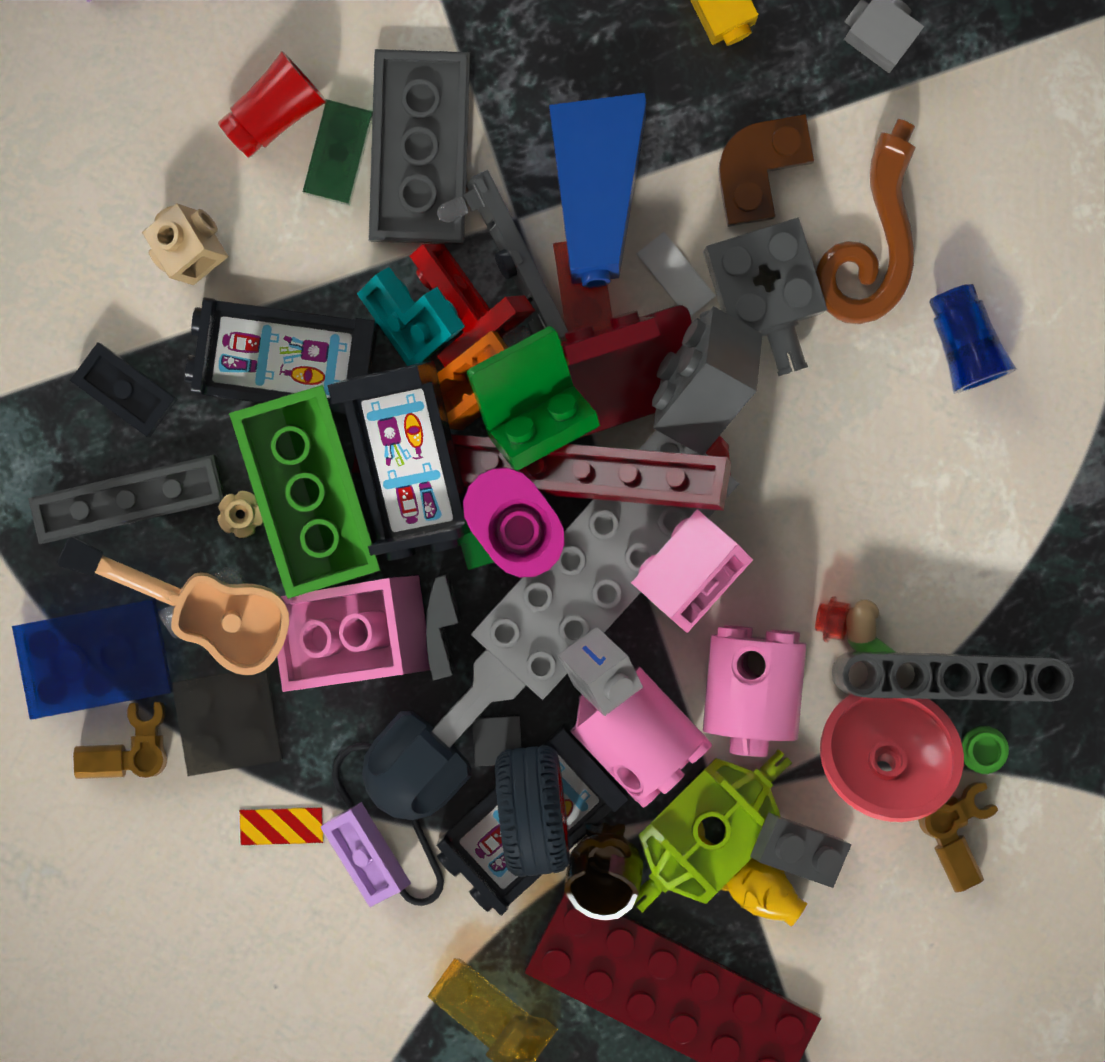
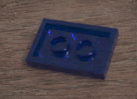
[12,599,173,720]

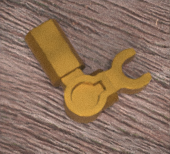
[73,702,167,779]
[918,782,998,892]

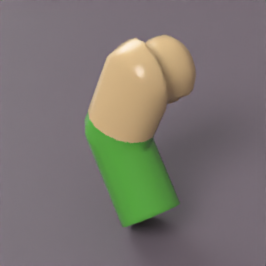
[846,600,895,652]

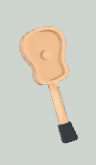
[57,536,289,675]

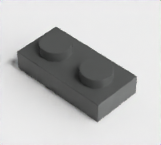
[750,812,852,888]

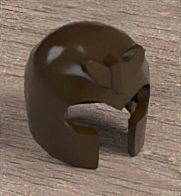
[564,823,644,920]

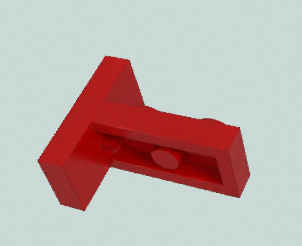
[409,244,536,367]

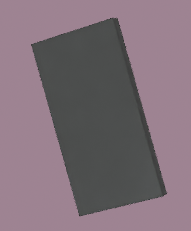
[369,49,470,245]

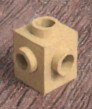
[142,203,229,285]

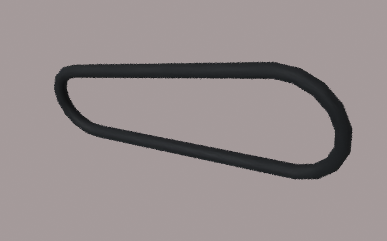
[332,743,444,906]

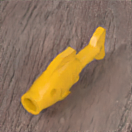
[698,821,807,927]

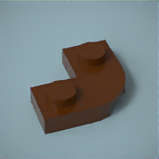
[718,114,814,227]

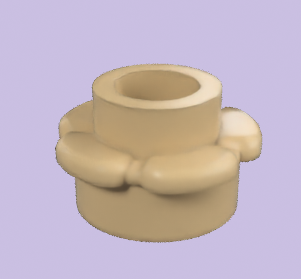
[217,491,263,538]

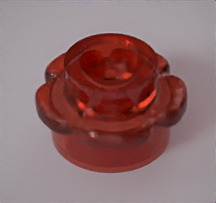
[815,596,851,643]

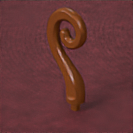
[816,119,916,324]

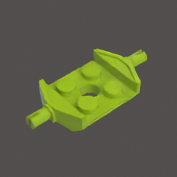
[634,749,792,913]

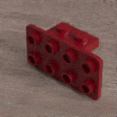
[561,305,692,439]

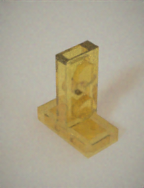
[427,958,558,1062]

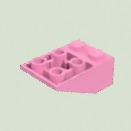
[631,509,753,633]

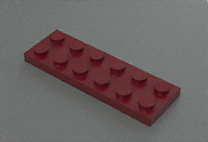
[524,892,821,1062]

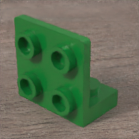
[467,326,600,471]

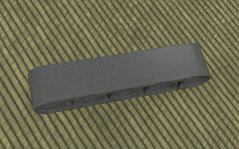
[832,651,1074,702]

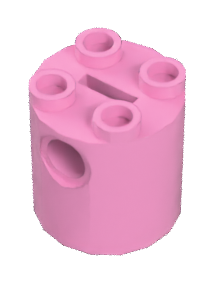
[703,625,806,757]
[571,666,712,808]

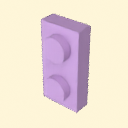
[320,802,411,907]

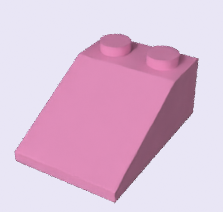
[277,575,430,692]

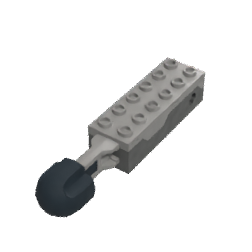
[362,430,739,820]

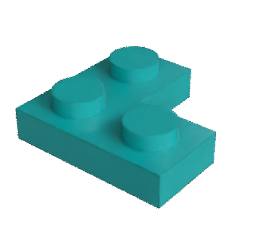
[357,267,465,366]

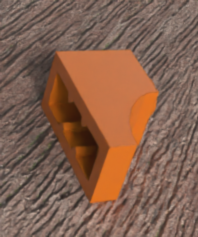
[437,331,508,430]

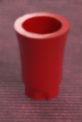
[218,51,327,158]

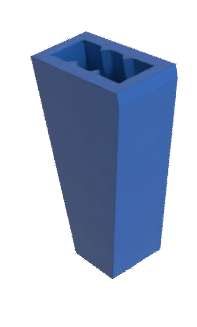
[549,93,646,288]

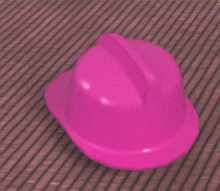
[463,468,565,577]

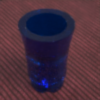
[929,284,1017,394]

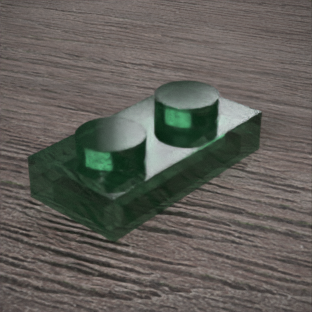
[302,99,373,206]

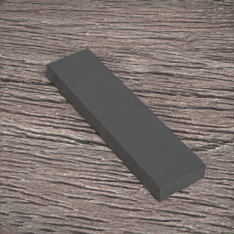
[28,455,225,544]

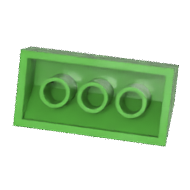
[229,385,380,599]

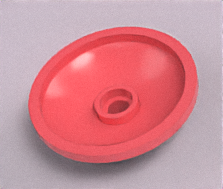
[820,687,964,822]

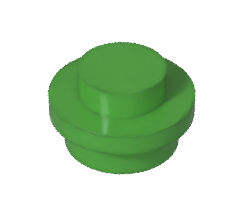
[962,726,1009,774]

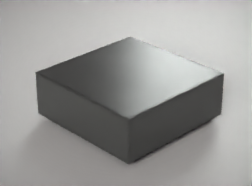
[472,715,522,767]

